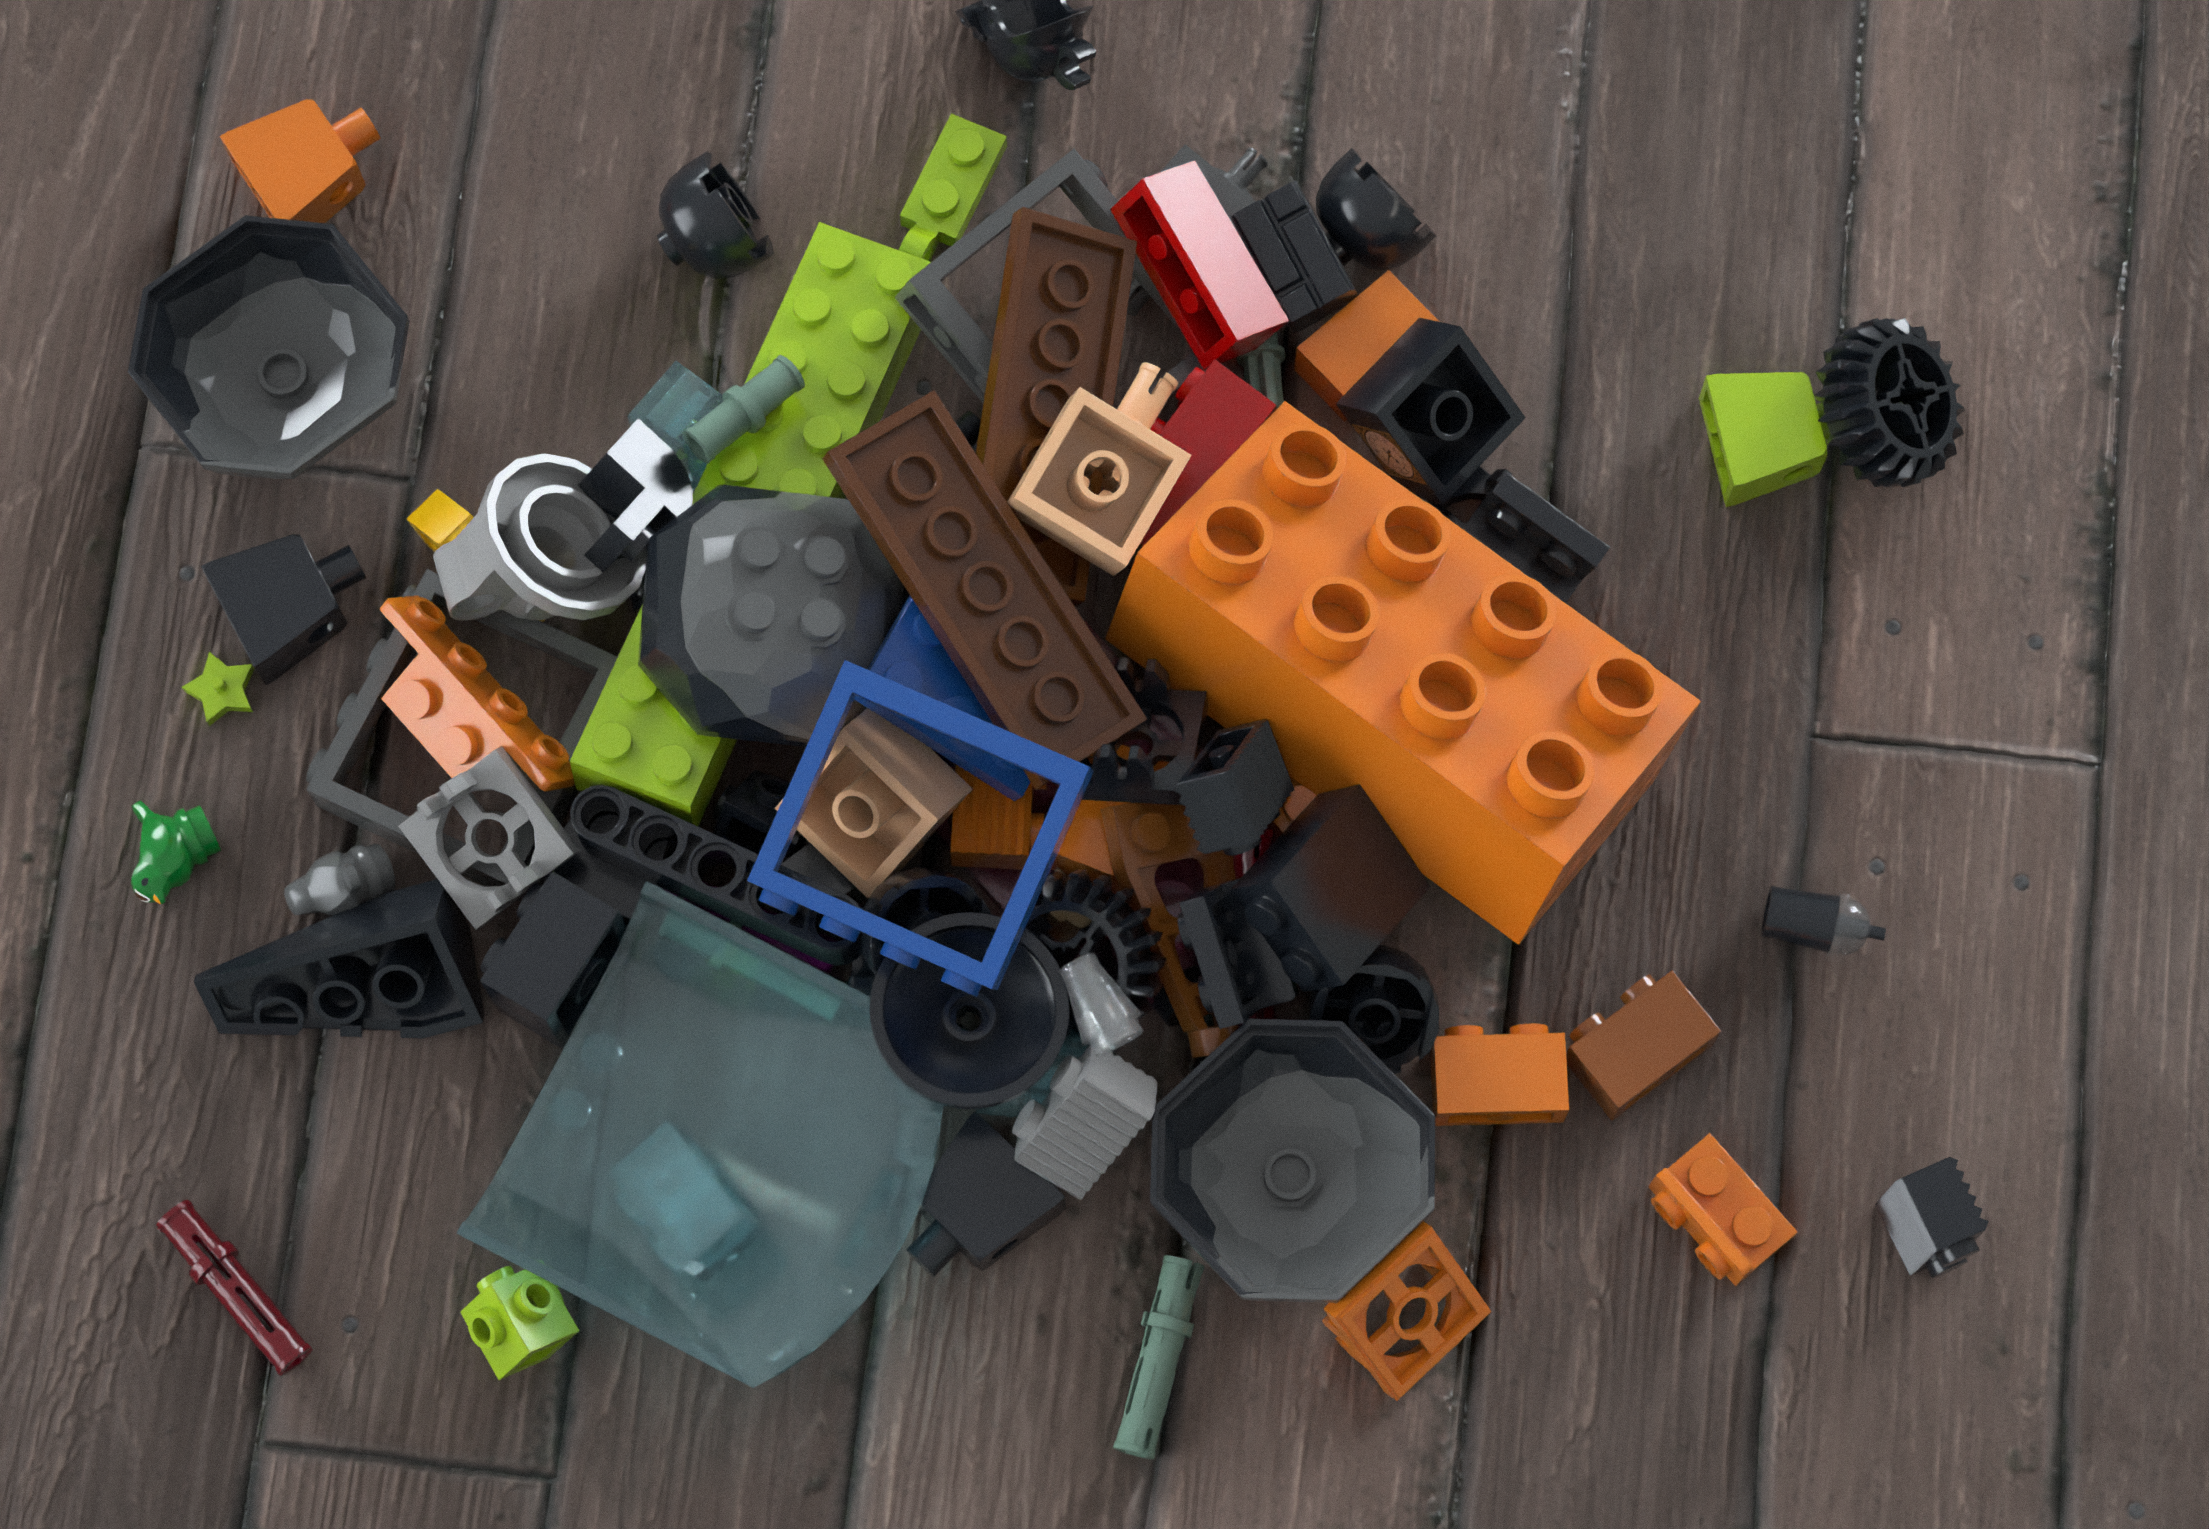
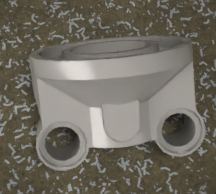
[433,453,647,621]

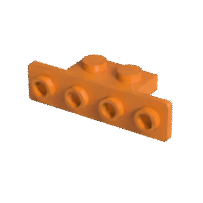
[380,595,575,792]

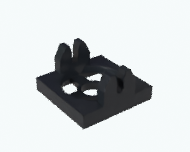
[1058,657,1208,805]

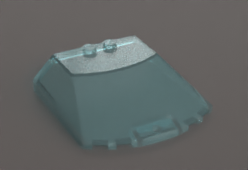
[456,881,943,1388]

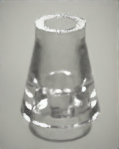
[1059,952,1144,1057]

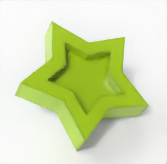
[181,652,255,726]

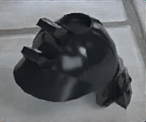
[954,0,1096,91]

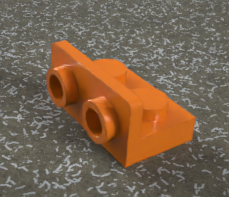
[1649,1133,1798,1286]

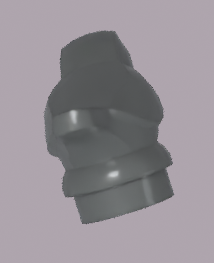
[284,843,395,915]

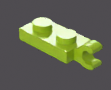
[899,113,1007,261]

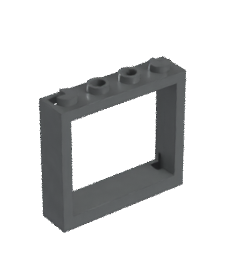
[895,149,1203,404]
[306,569,618,902]

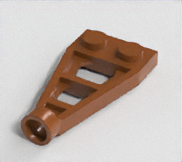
[1101,803,1239,1058]

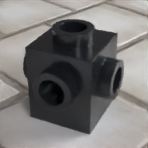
[713,769,806,858]

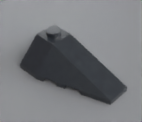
[193,879,485,1039]

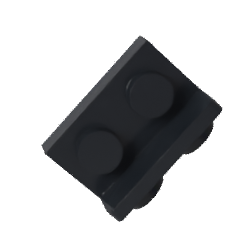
[1463,472,1610,603]

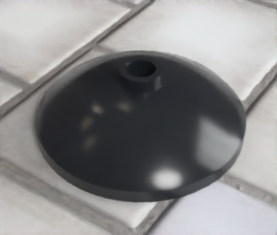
[869,912,1069,1109]

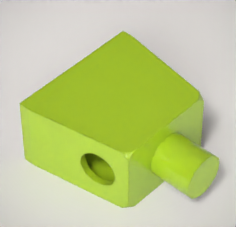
[1699,372,1831,507]

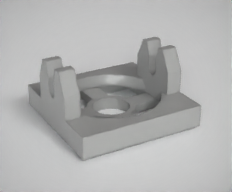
[398,747,580,930]

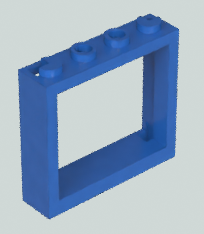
[747,660,1094,996]

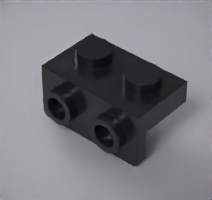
[1178,877,1298,1029]

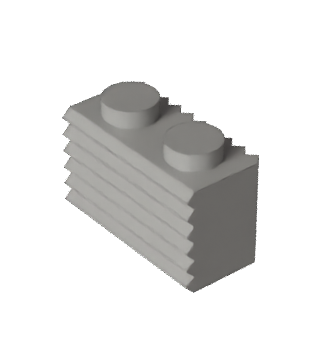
[1012,1042,1158,1200]

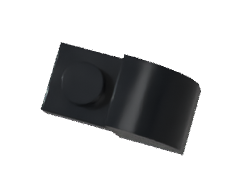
[577,419,693,572]

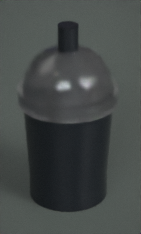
[1761,886,1886,958]

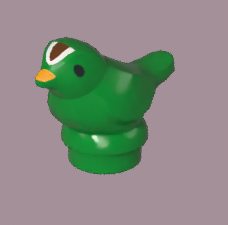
[131,800,221,905]

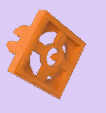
[1321,1221,1492,1401]

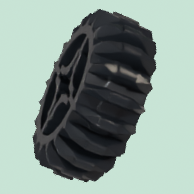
[1814,318,1965,488]
[1004,869,1167,1047]

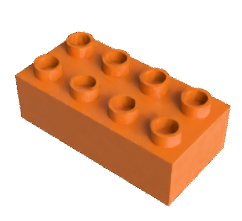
[1105,401,1701,945]

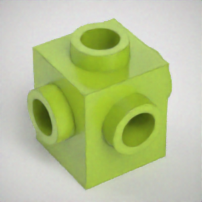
[460,1263,579,1380]

